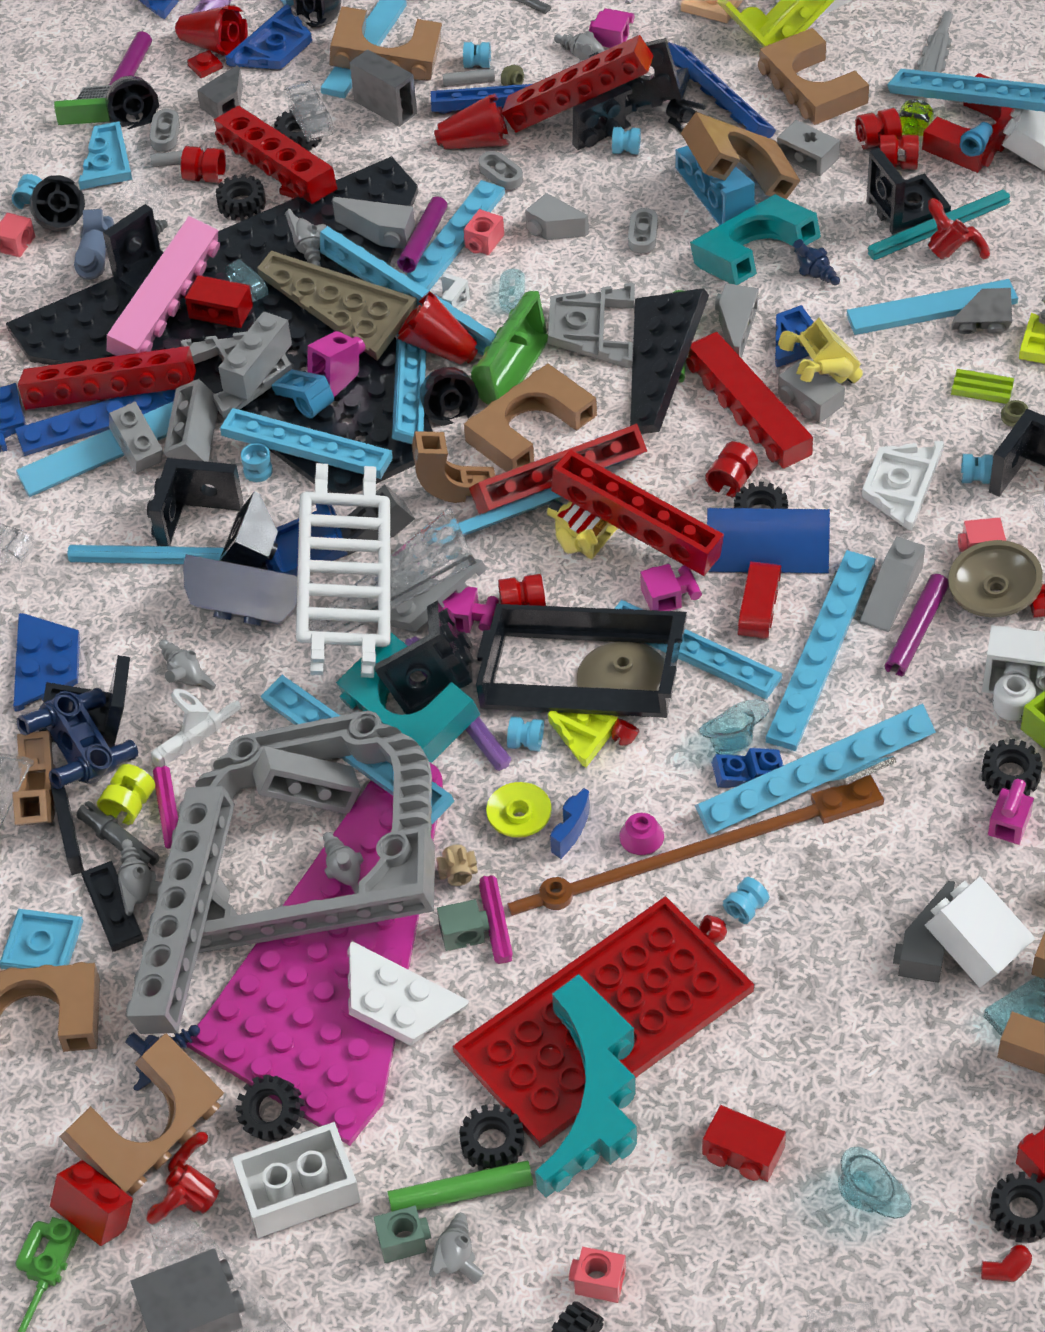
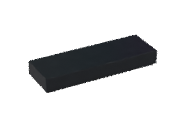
[50,782,84,875]
[81,861,144,952]

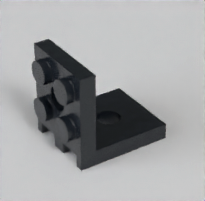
[627,38,690,112]
[572,52,632,150]
[866,148,951,234]
[103,204,196,296]
[989,409,1045,497]
[147,458,244,546]
[375,600,474,715]
[38,655,130,747]

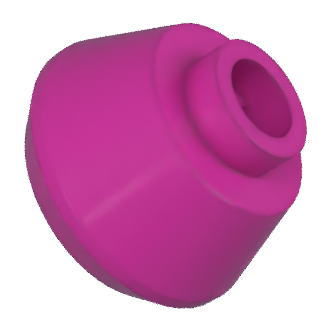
[619,813,664,855]

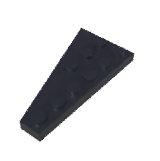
[630,288,709,434]

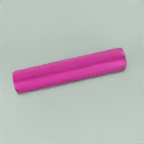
[153,765,178,849]
[479,875,513,964]

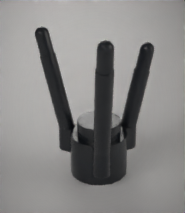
[666,99,706,133]

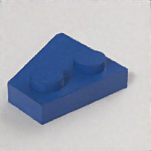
[775,305,814,368]

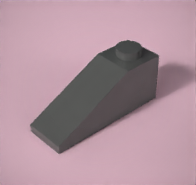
[336,484,415,560]
[893,881,955,983]

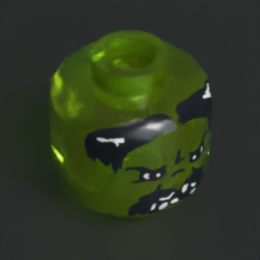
[899,99,934,136]

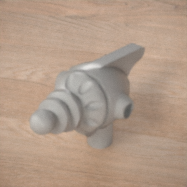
[554,31,607,60]
[285,209,327,266]
[159,640,216,691]
[323,832,364,894]
[118,839,162,916]
[429,1212,484,1284]

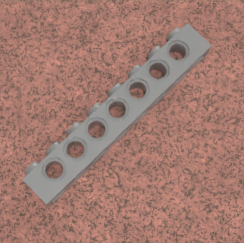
[126,786,235,1034]

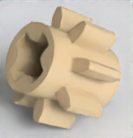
[436,845,478,886]

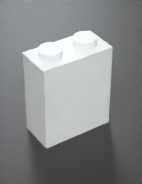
[1002,108,1045,171]
[925,876,1036,988]

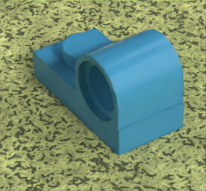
[271,369,334,418]

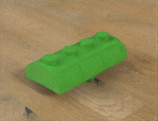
[471,291,548,405]

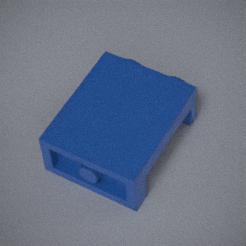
[265,504,348,576]

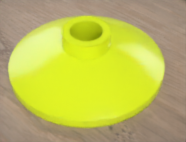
[486,782,552,838]

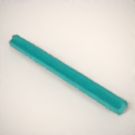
[867,189,1010,260]

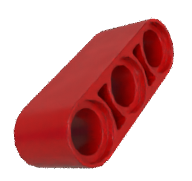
[738,561,782,639]

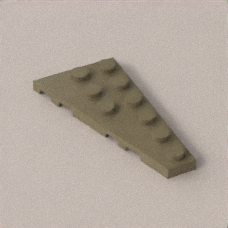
[257,251,418,360]

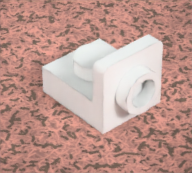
[441,273,470,311]

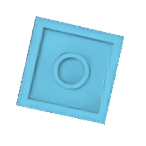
[0,908,83,969]

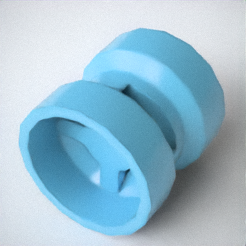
[463,42,491,68]
[612,127,641,155]
[11,174,42,209]
[241,443,273,482]
[961,454,993,484]
[507,717,544,752]
[723,877,770,924]

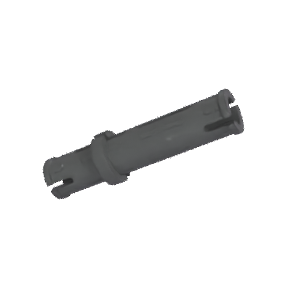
[76,801,160,869]

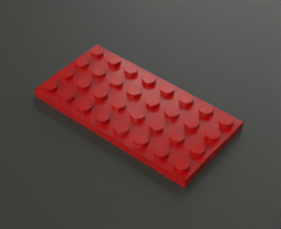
[453,896,754,1148]

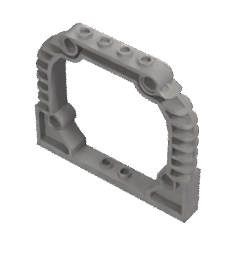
[195,711,435,953]

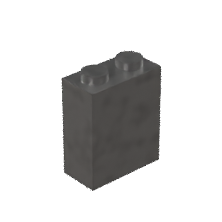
[349,49,417,127]
[130,1248,245,1332]

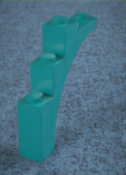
[535,974,637,1198]

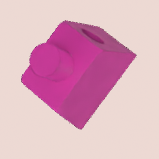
[308,331,365,397]

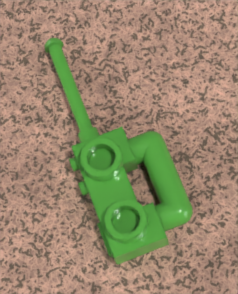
[15,1217,80,1332]

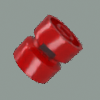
[855,107,902,150]
[879,135,919,170]
[180,146,226,183]
[705,441,758,498]
[498,574,546,606]

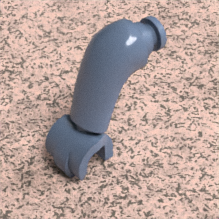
[74,209,114,280]

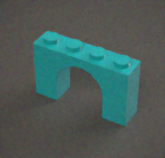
[690,194,821,285]
[336,632,481,763]

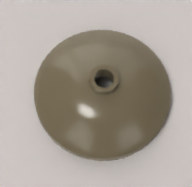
[948,540,1043,618]
[577,642,665,717]

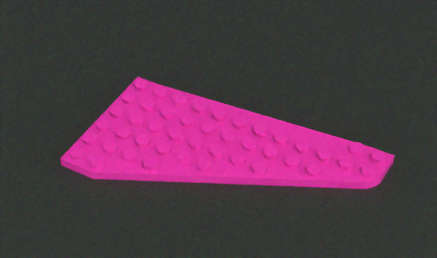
[187,762,443,1146]

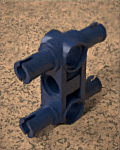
[17,688,138,789]

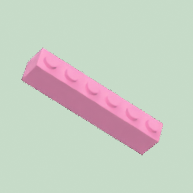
[106,216,220,356]

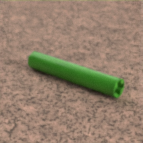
[387,1160,533,1212]

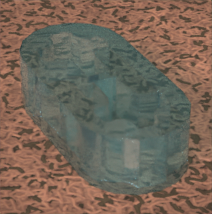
[225,260,268,302]
[499,269,526,313]

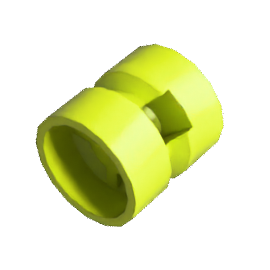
[97,764,156,825]

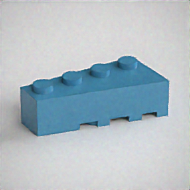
[675,145,756,225]

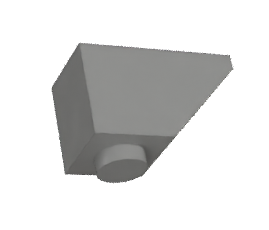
[525,193,589,240]

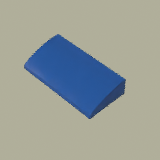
[707,508,830,573]

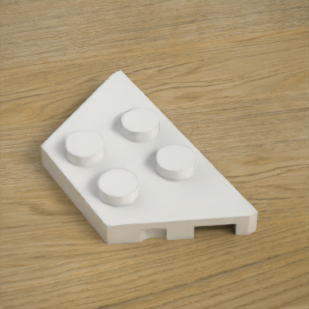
[862,441,944,531]
[347,941,469,1046]

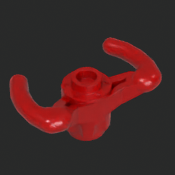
[928,198,990,259]
[146,1132,219,1225]

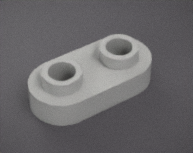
[150,109,180,151]
[478,151,523,190]
[628,208,658,254]

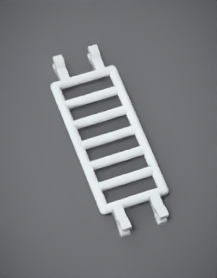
[296,463,390,678]

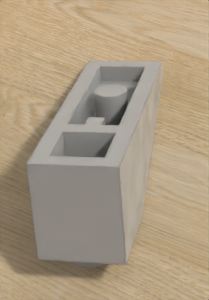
[332,197,415,249]
[715,283,759,358]
[860,536,925,632]

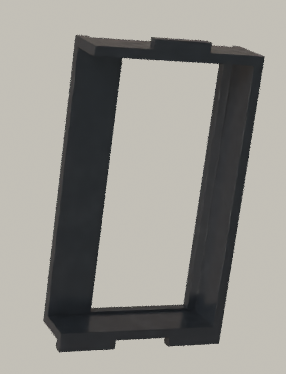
[476,604,687,718]

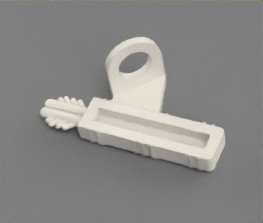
[151,689,241,767]

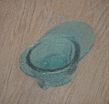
[699,699,769,755]
[838,1147,912,1219]

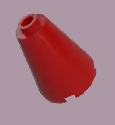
[175,5,248,57]
[434,93,510,150]
[397,291,478,365]

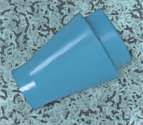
[960,122,993,156]

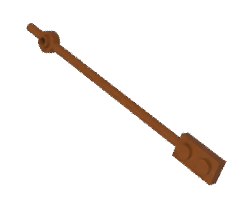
[507,775,884,916]

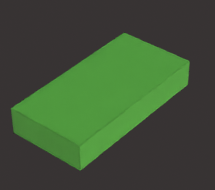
[54,98,110,125]

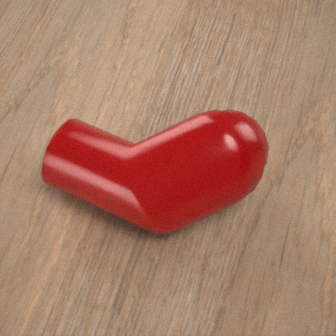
[981,1245,1032,1282]

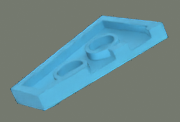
[78,121,132,190]

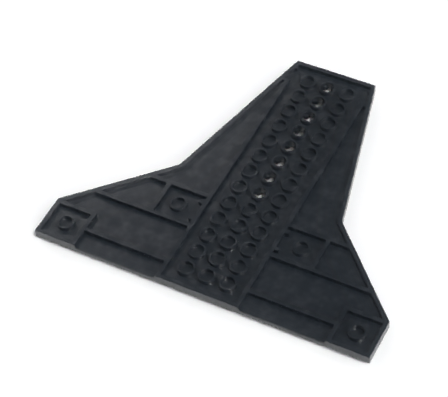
[6,156,433,494]

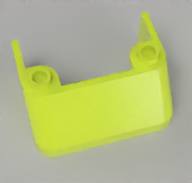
[717,0,834,47]

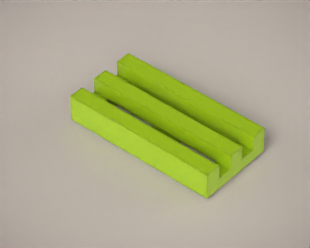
[951,369,1014,404]

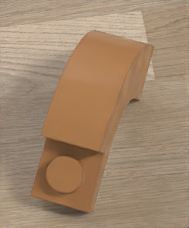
[412,431,495,503]
[12,731,56,826]

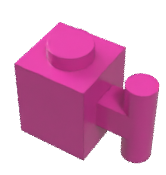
[589,8,635,48]
[640,564,702,611]
[442,586,499,633]
[988,779,1034,845]

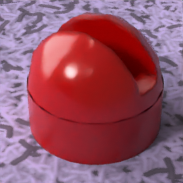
[611,718,639,746]
[699,915,727,943]

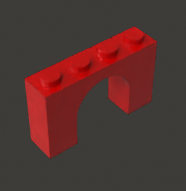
[922,73,1013,173]

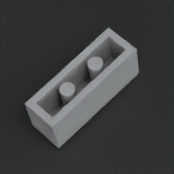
[218,311,292,400]
[163,379,218,462]
[252,746,361,814]

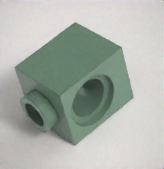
[437,899,490,951]
[373,1205,431,1263]

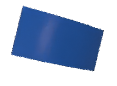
[711,748,783,788]
[550,788,590,859]

